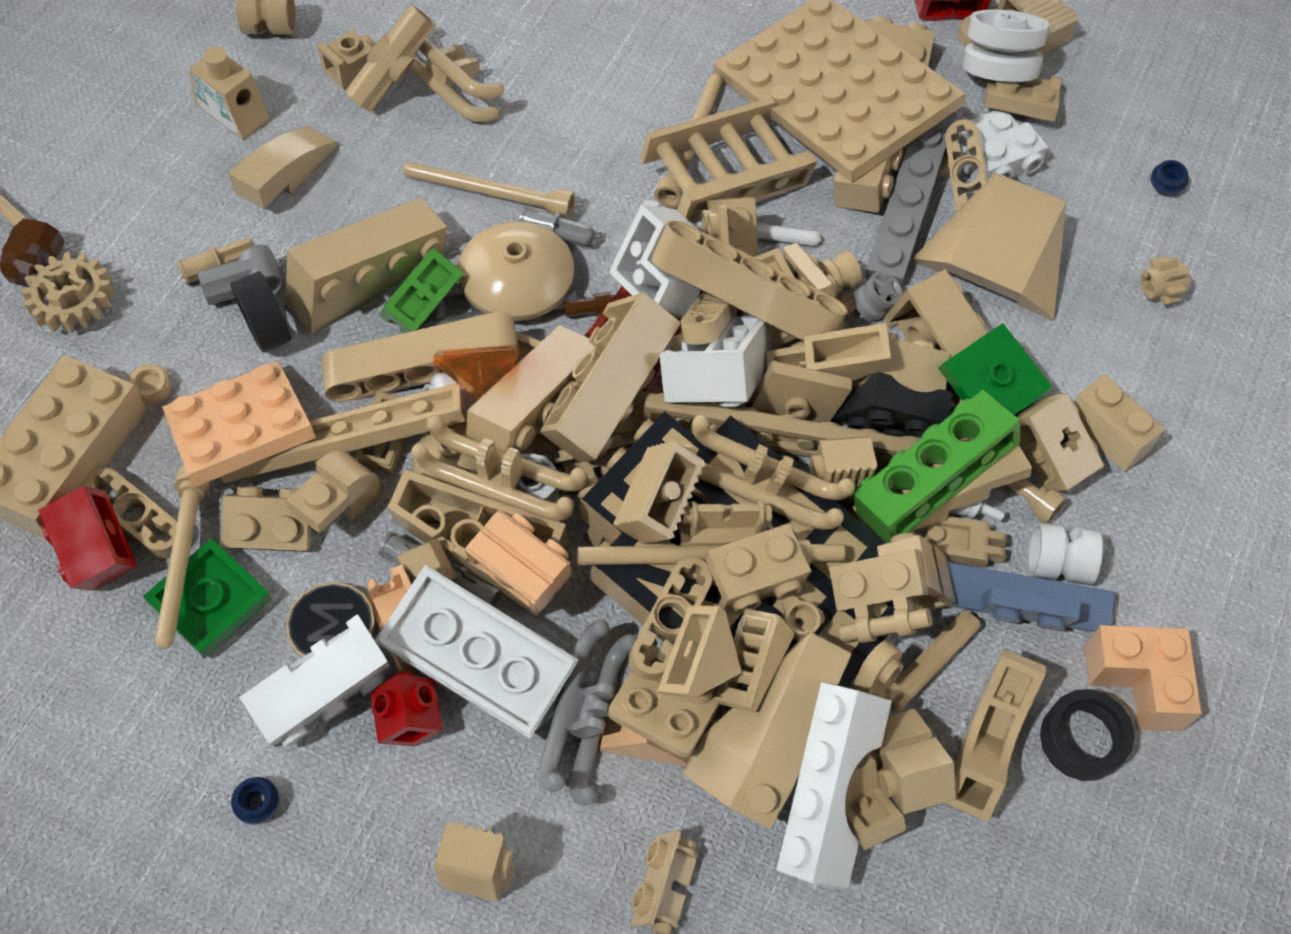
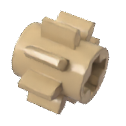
[1140,255,1191,305]

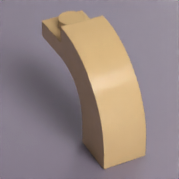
[945,649,1047,822]

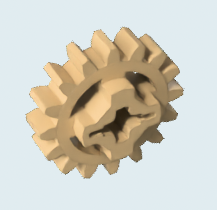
[21,252,115,333]

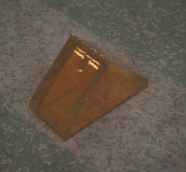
[433,344,521,400]

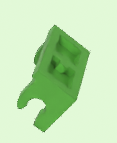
[379,247,463,333]

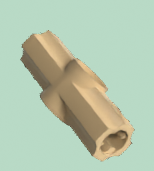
[345,4,437,112]

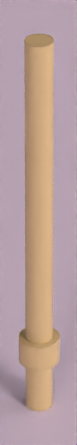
[577,540,845,566]

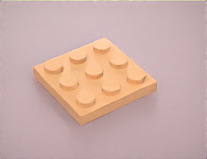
[162,361,316,487]

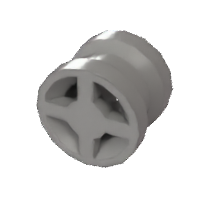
[853,271,903,321]

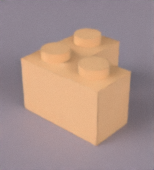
[1084,625,1202,731]

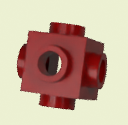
[370,671,443,747]

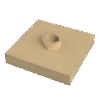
[745,361,852,423]

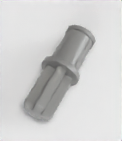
[518,206,594,247]

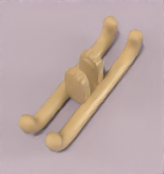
[400,17,504,123]
[411,415,588,521]
[682,415,855,530]

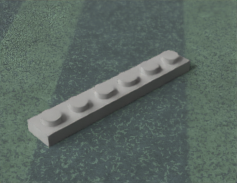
[865,109,959,287]

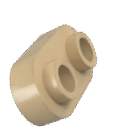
[851,640,904,699]

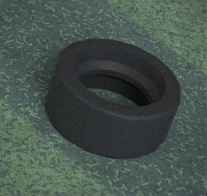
[230,271,292,353]
[1040,689,1135,781]

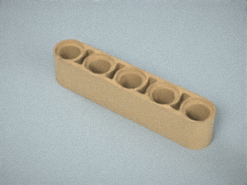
[651,220,848,341]
[321,312,519,402]

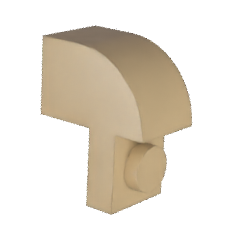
[286,450,381,533]
[845,753,906,850]

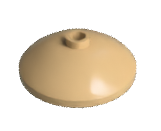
[458,221,575,321]

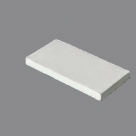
[375,565,579,740]

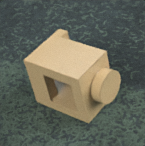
[317,29,375,90]

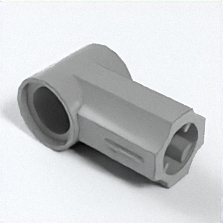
[198,246,283,306]

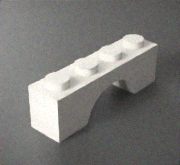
[776,682,892,889]

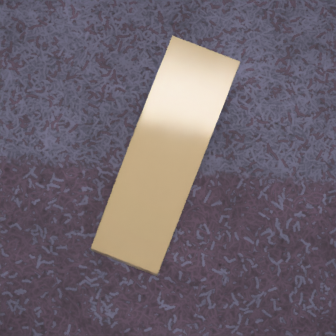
[228,126,337,209]
[766,323,892,382]

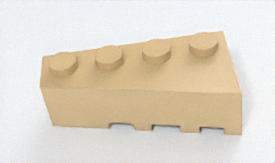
[882,269,1034,414]
[540,292,681,461]

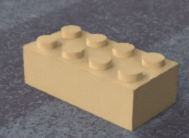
[0,355,148,540]

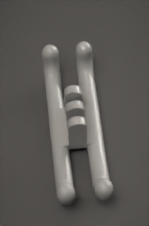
[538,620,637,806]

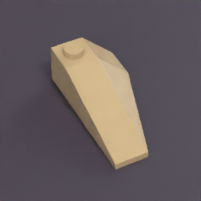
[682,631,851,829]

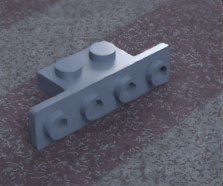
[947,562,1115,632]

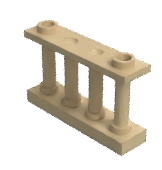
[640,97,818,223]

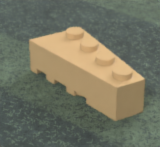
[285,198,447,335]
[387,469,569,618]

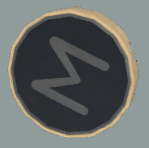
[286,582,376,658]

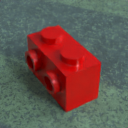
[38,485,138,591]

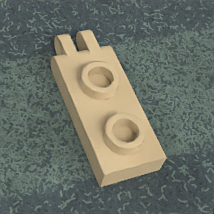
[910,516,1007,567]

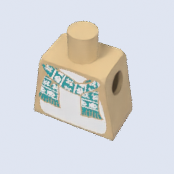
[189,47,270,140]

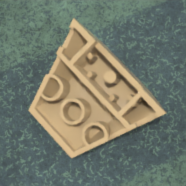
[912,172,1067,320]

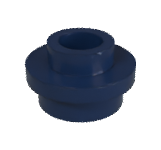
[1150,160,1188,195]
[231,777,280,825]

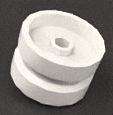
[962,9,1050,82]

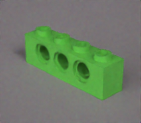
[853,390,1020,543]

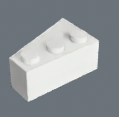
[659,316,771,407]
[239,614,391,748]

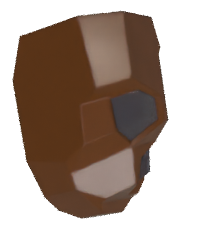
[0,218,64,285]

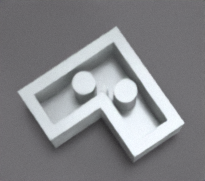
[609,204,701,318]

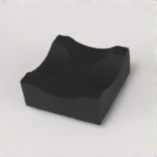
[833,372,952,437]

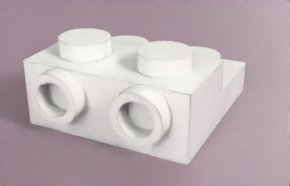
[955,110,1048,181]

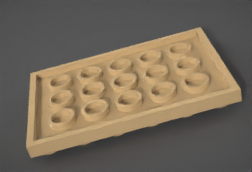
[713,0,966,182]

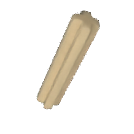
[885,610,981,712]

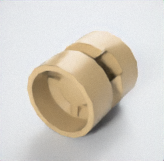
[236,0,296,35]

